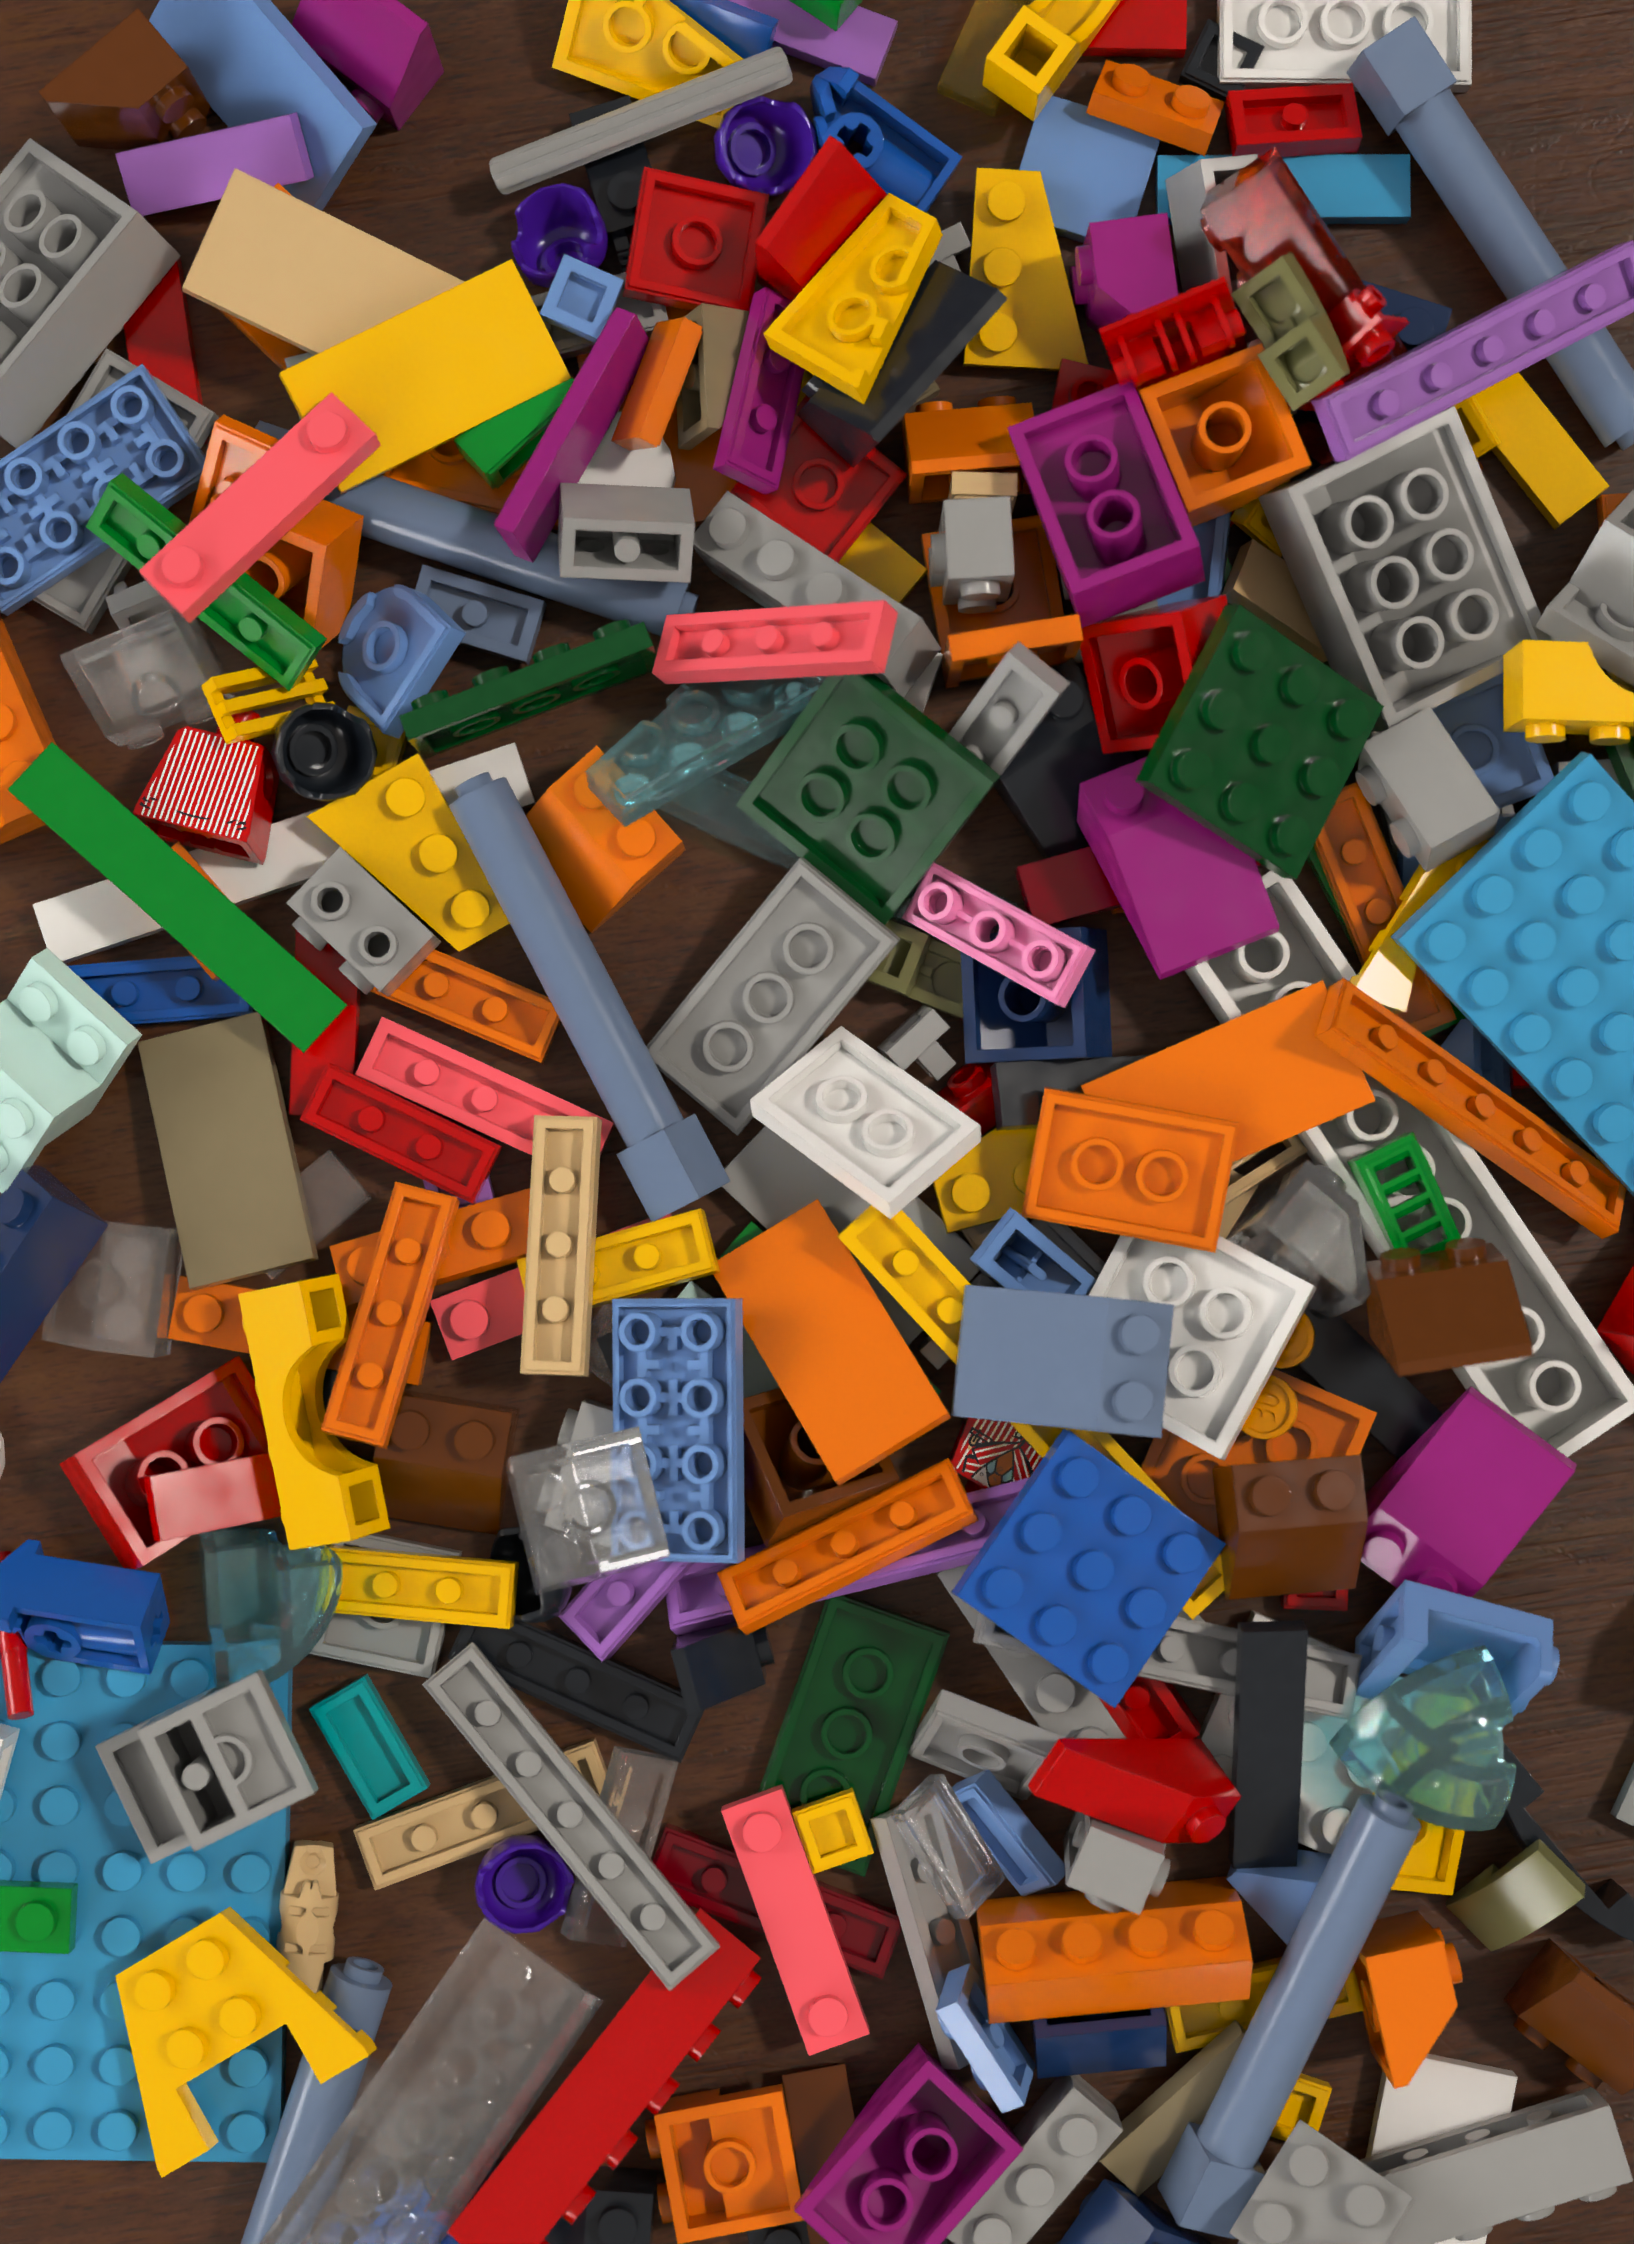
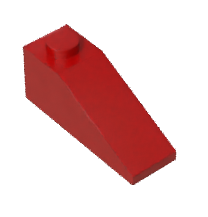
[1027,1738,1242,1843]

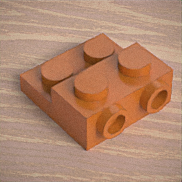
[645,2084,804,2244]

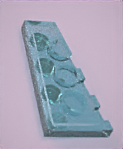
[586,676,826,827]

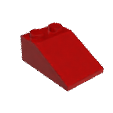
[59,1355,268,1570]

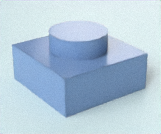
[540,254,624,343]

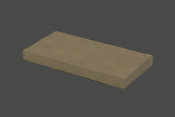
[137,1012,319,1290]

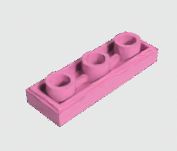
[902,863,1096,1008]

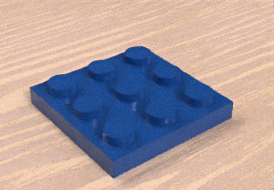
[951,1429,1226,1708]

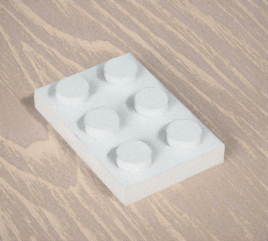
[750,1026,981,1219]

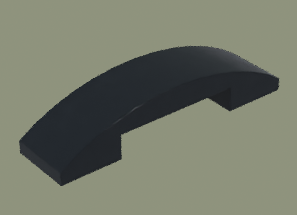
[1481,1731,1634,1942]

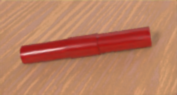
[0,1551,34,1720]

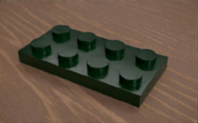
[399,619,656,759]

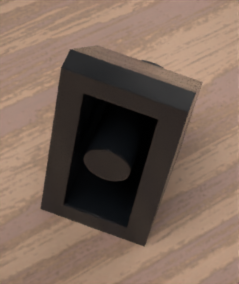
[671,1622,775,1715]

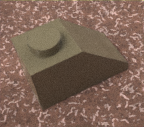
[676,303,749,450]

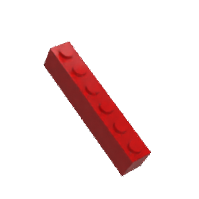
[447,1908,762,2244]

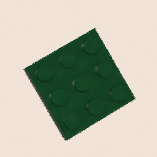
[1135,604,1384,879]
[736,674,1001,925]

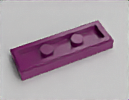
[713,287,805,495]

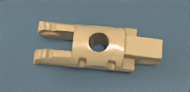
[276,1840,339,1993]

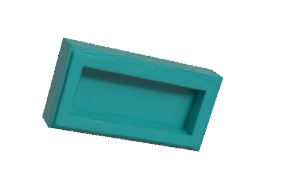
[309,1673,431,1820]

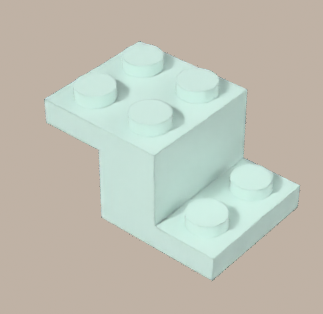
[0,948,142,1193]

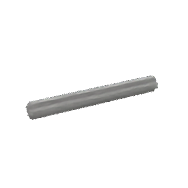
[489,47,793,195]

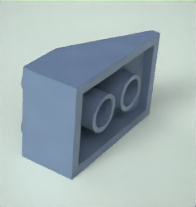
[951,1285,1174,1438]

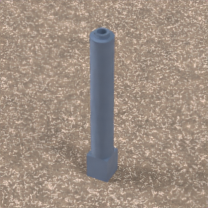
[1346,16,1634,451]
[255,420,699,636]
[449,772,731,1222]
[1157,1790,1421,2239]
[241,1956,392,2244]

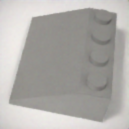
[0,138,180,449]
[1258,406,1552,732]

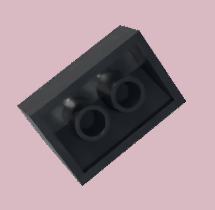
[797,260,1008,468]

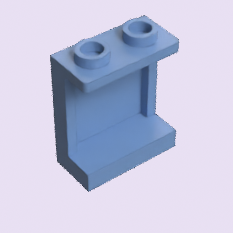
[1355,1580,1560,1731]

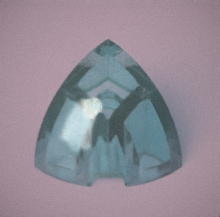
[198,1527,343,1690]
[1329,1645,1516,1831]

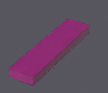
[494,307,649,563]

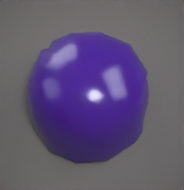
[714,96,817,197]
[510,183,608,288]
[475,1835,575,1934]

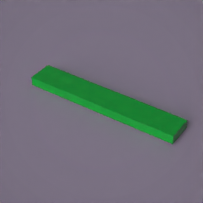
[7,742,347,1053]

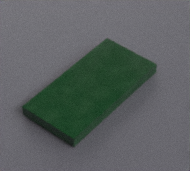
[757,1595,950,1877]

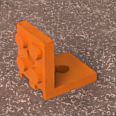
[921,515,1083,688]

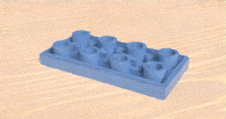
[149,0,377,211]
[0,364,206,616]
[612,1298,745,1563]

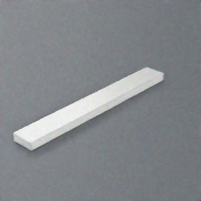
[32,743,536,964]

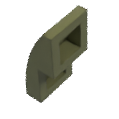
[1231,252,1350,411]
[867,920,963,1020]
[1446,1838,1586,1951]

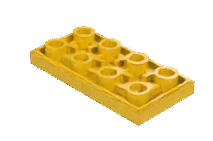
[279,259,571,494]

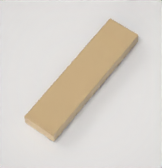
[520,1115,602,1377]
[353,1737,617,1890]

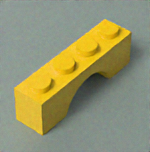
[982,0,1121,122]
[1503,640,1634,746]
[238,1274,390,1550]

